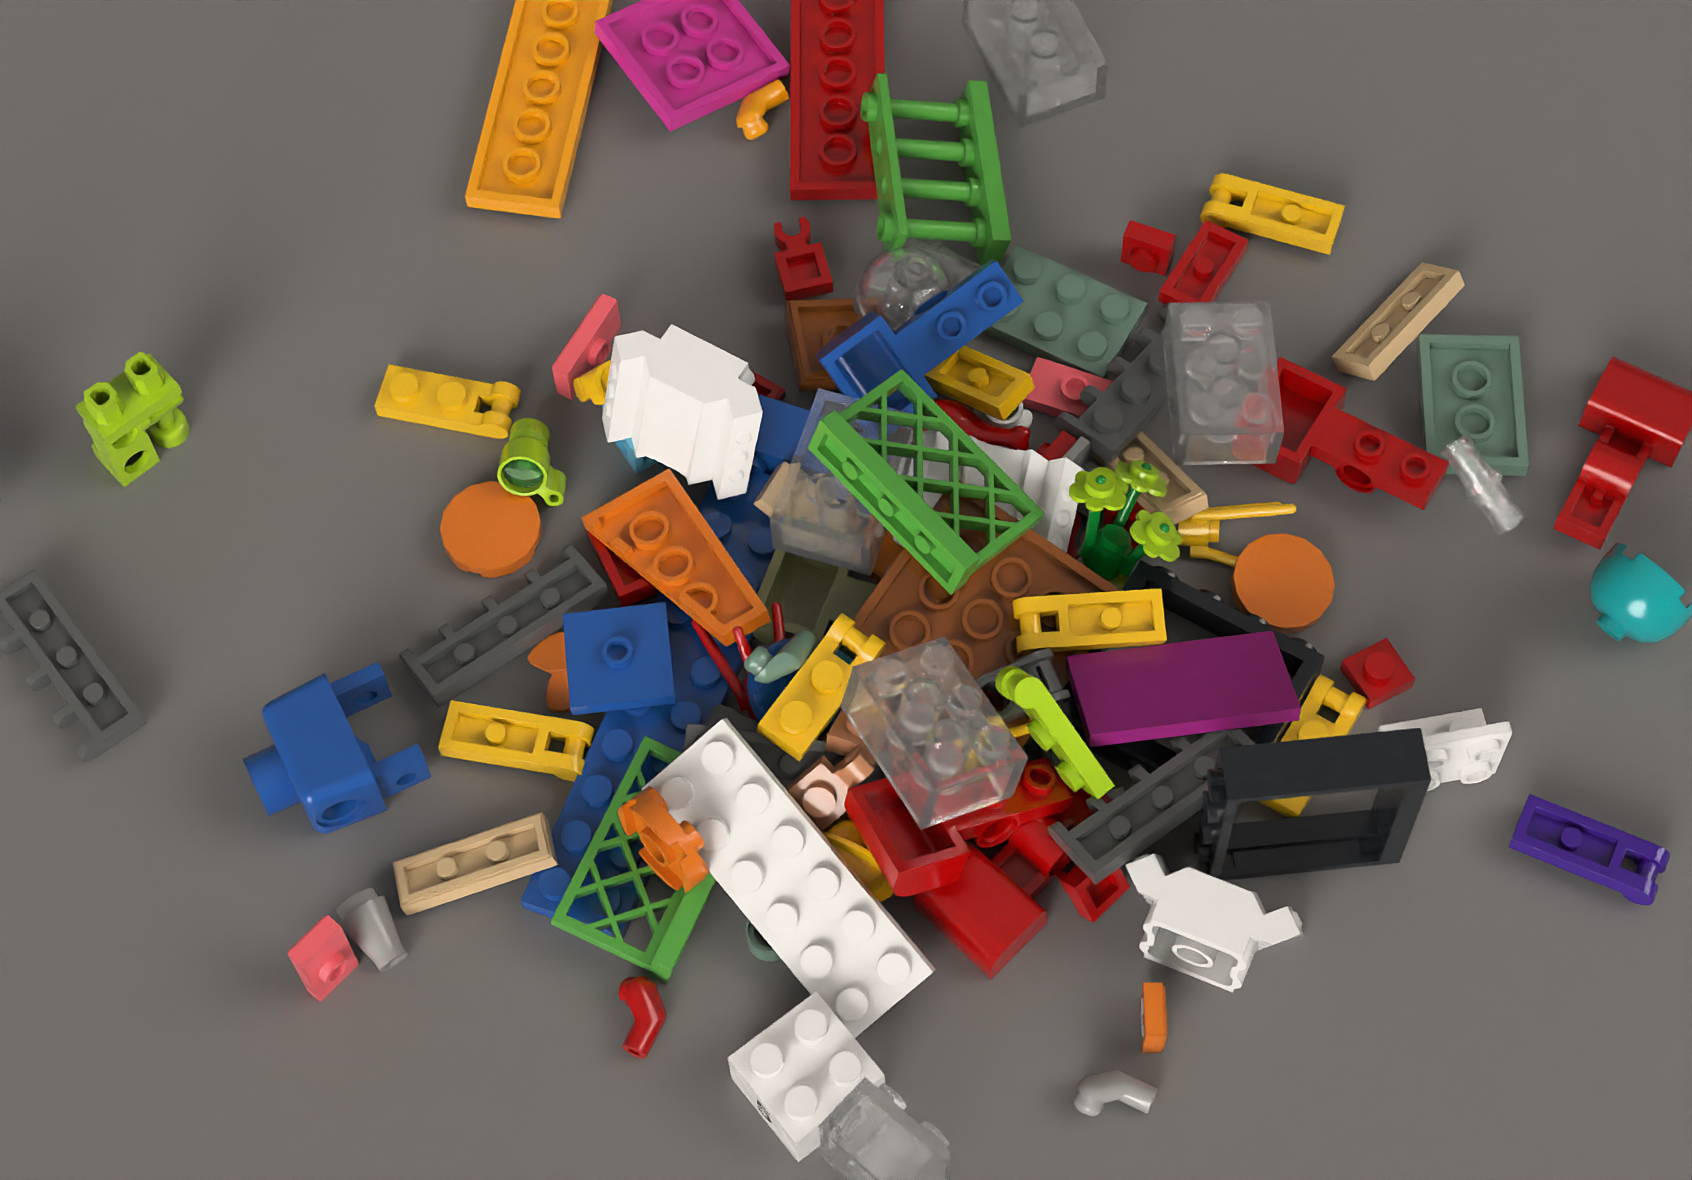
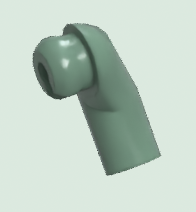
[744,630,818,684]

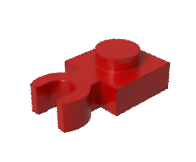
[774,216,833,301]

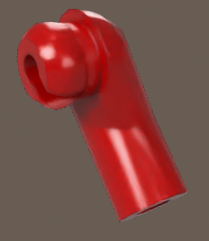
[618,976,666,1059]

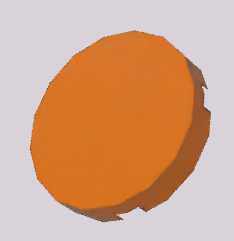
[440,481,543,578]
[1230,533,1335,634]

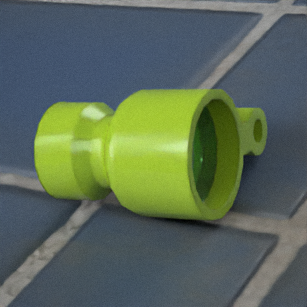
[497,418,567,507]

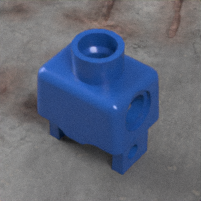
[243,662,431,834]

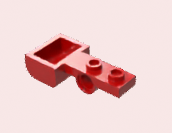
[1553,356,1692,550]
[1231,357,1449,511]
[844,757,1073,897]
[913,785,1113,980]

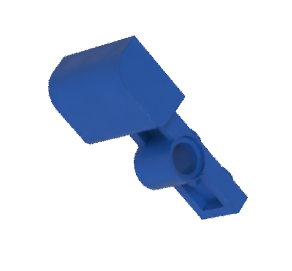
[816,259,1024,433]

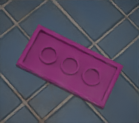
[1066,631,1301,747]

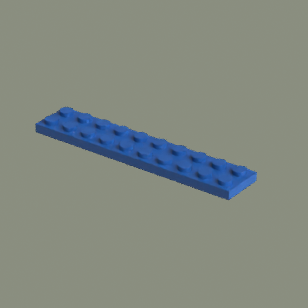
[521,472,791,938]

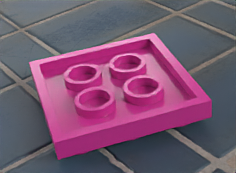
[595,0,790,132]

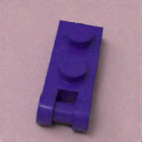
[1508,794,1670,906]

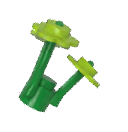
[1069,460,1182,579]

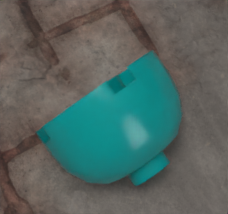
[1590,543,1692,643]

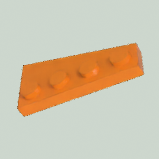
[581,468,771,647]

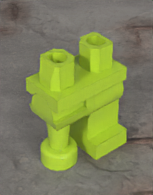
[75,352,190,487]

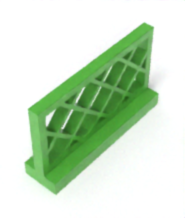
[808,369,1045,595]
[551,736,717,985]

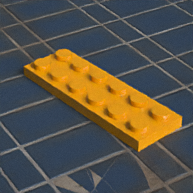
[465,0,613,219]

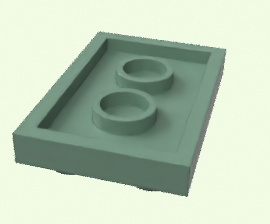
[982,244,1147,379]
[1416,334,1529,476]

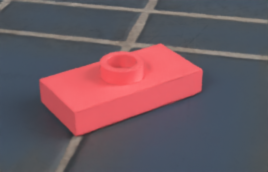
[552,293,622,400]
[1022,357,1114,419]
[288,915,359,1002]

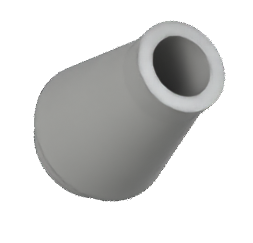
[336,888,408,972]

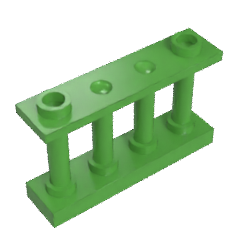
[861,73,1012,267]

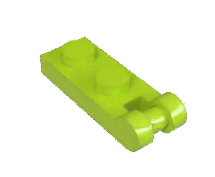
[995,666,1115,799]

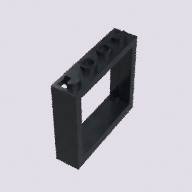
[1059,560,1325,817]
[1194,728,1431,881]

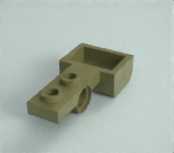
[753,532,877,645]

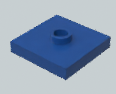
[562,602,676,715]

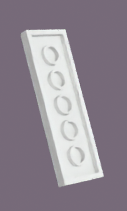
[642,718,936,1038]

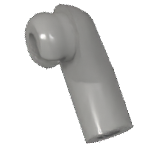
[1074,1070,1159,1116]

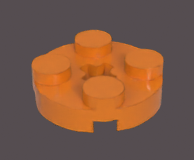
[618,786,709,893]

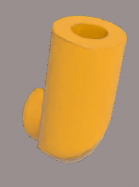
[736,79,789,140]

